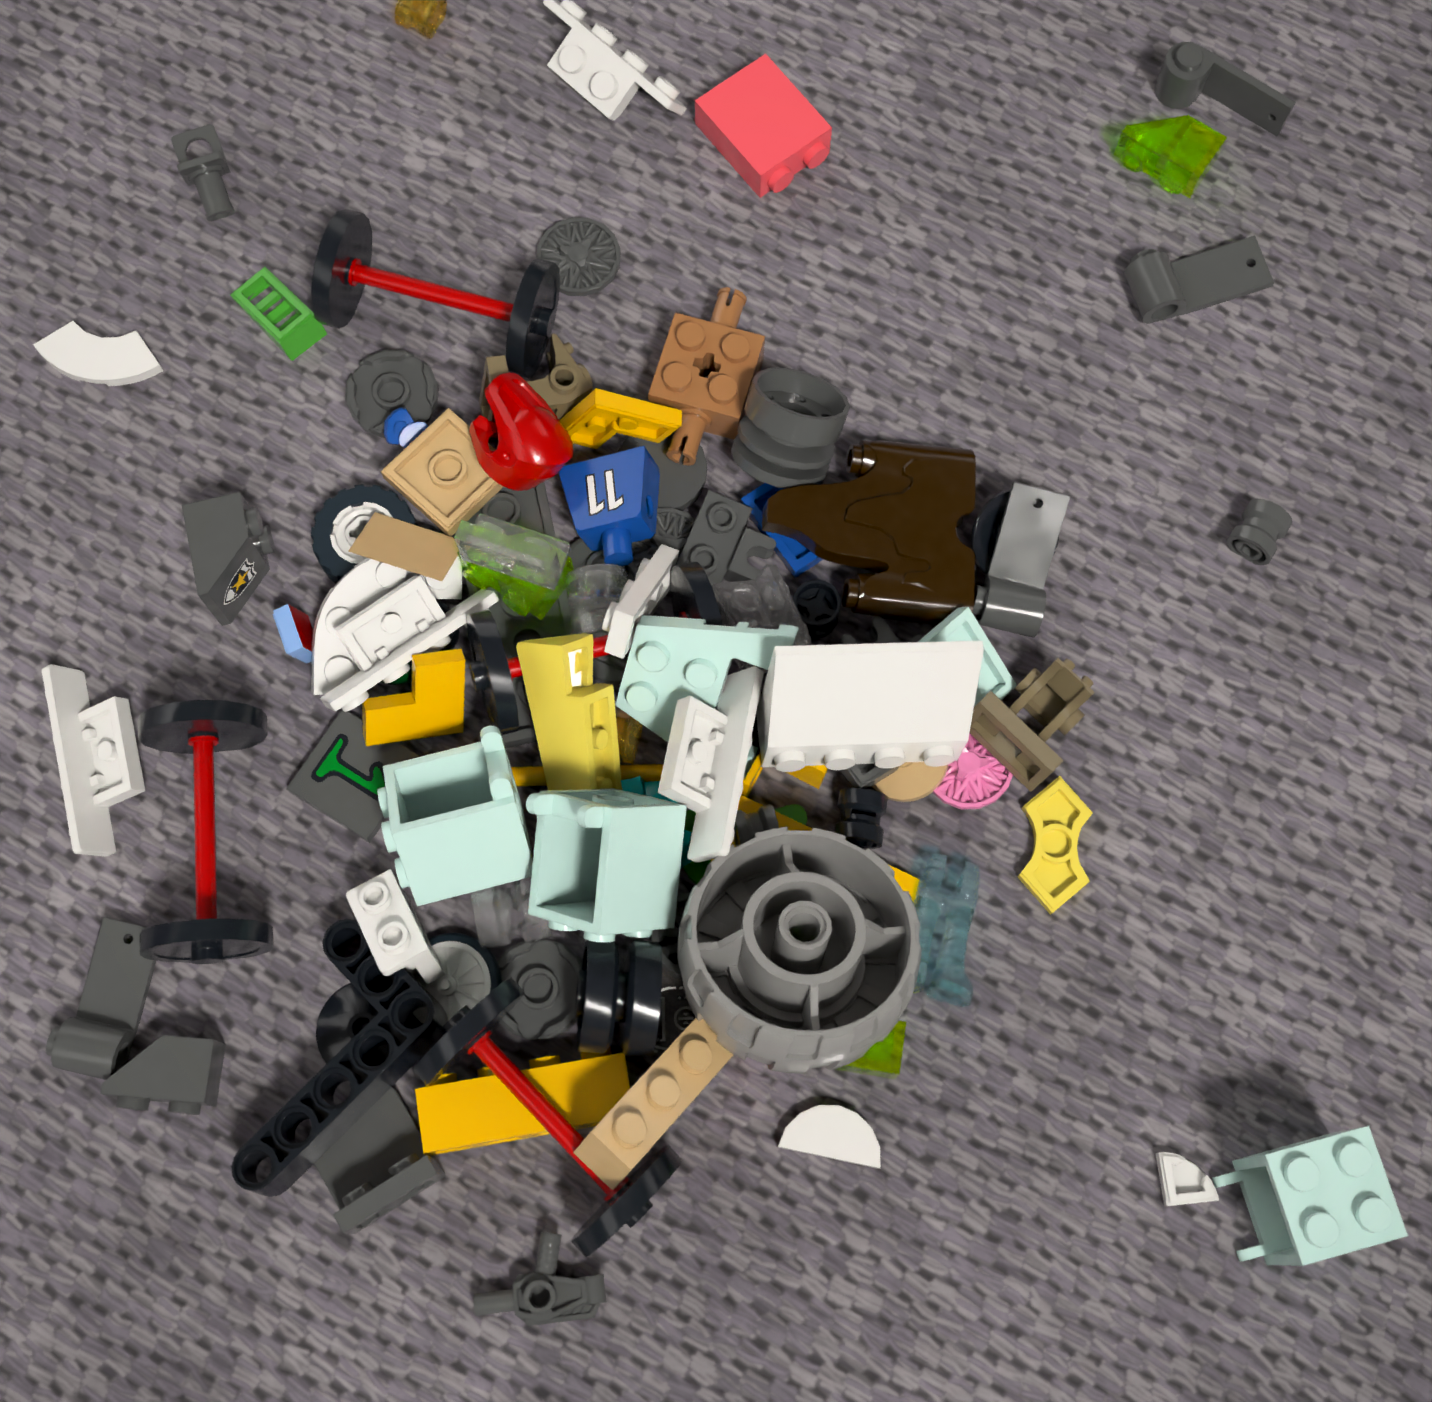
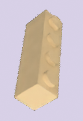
[573,1018,734,1190]

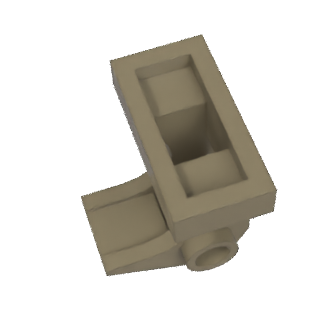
[479,334,593,443]
[970,658,1095,792]

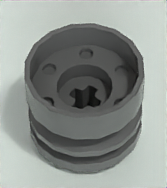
[731,368,850,489]

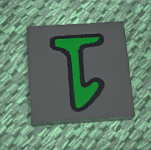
[286,710,421,843]

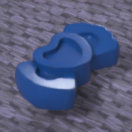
[383,407,428,448]

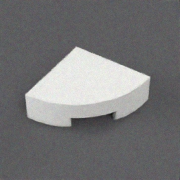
[1156,1152,1219,1206]

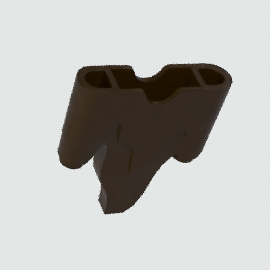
[762,440,976,625]

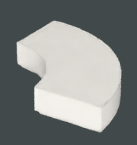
[33,321,163,386]

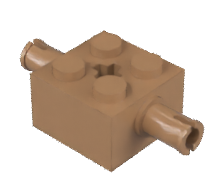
[648,287,765,466]

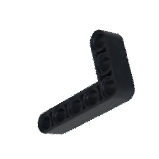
[231,919,448,1197]

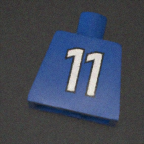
[559,446,660,567]

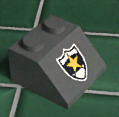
[182,492,275,626]

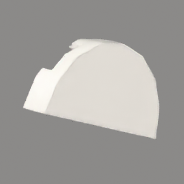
[778,1105,880,1169]

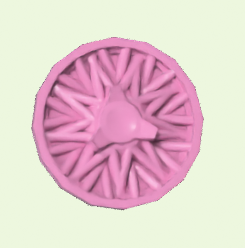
[932,733,1013,809]

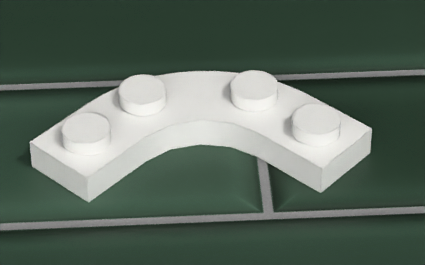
[311,551,463,695]

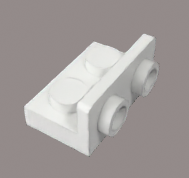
[346,869,445,984]

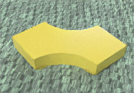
[1018,776,1093,915]

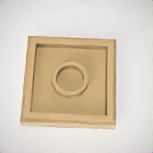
[381,408,504,537]

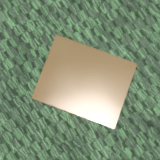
[348,512,466,582]

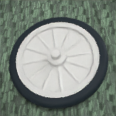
[409,933,502,1038]

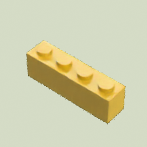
[415,1047,630,1156]

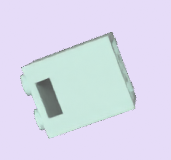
[377,726,533,906]
[526,788,687,942]
[1212,1126,1408,1266]

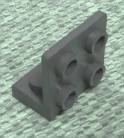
[314,1088,446,1234]

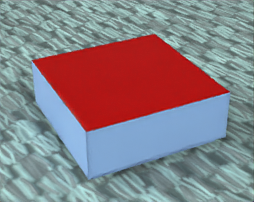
[273,604,313,663]

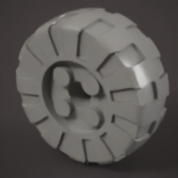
[677,827,922,1074]

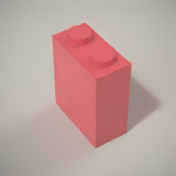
[695,53,832,198]

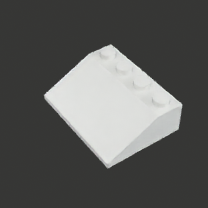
[756,640,984,772]

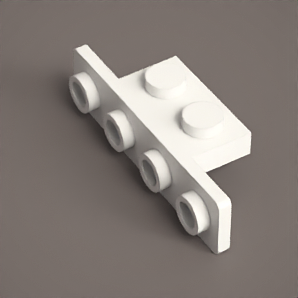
[542,0,687,121]
[320,575,499,712]
[42,664,145,857]
[658,666,764,863]

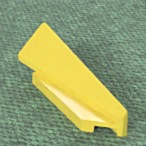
[516,633,622,791]

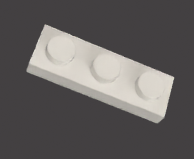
[602,544,679,659]

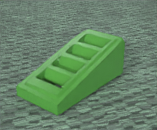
[230,267,327,361]

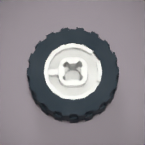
[311,484,418,584]

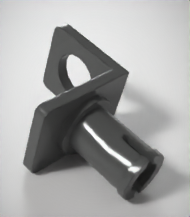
[171,124,235,221]

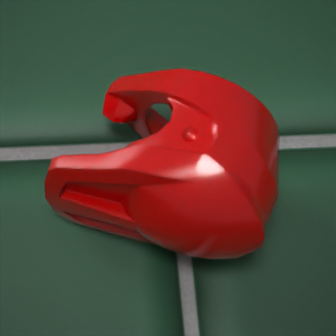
[469,372,574,491]

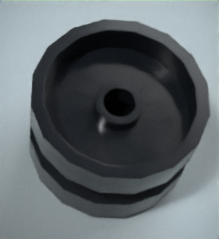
[575,940,662,1057]

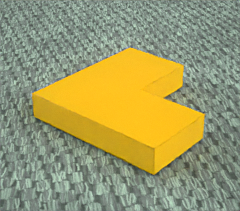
[560,388,682,449]
[362,649,465,746]

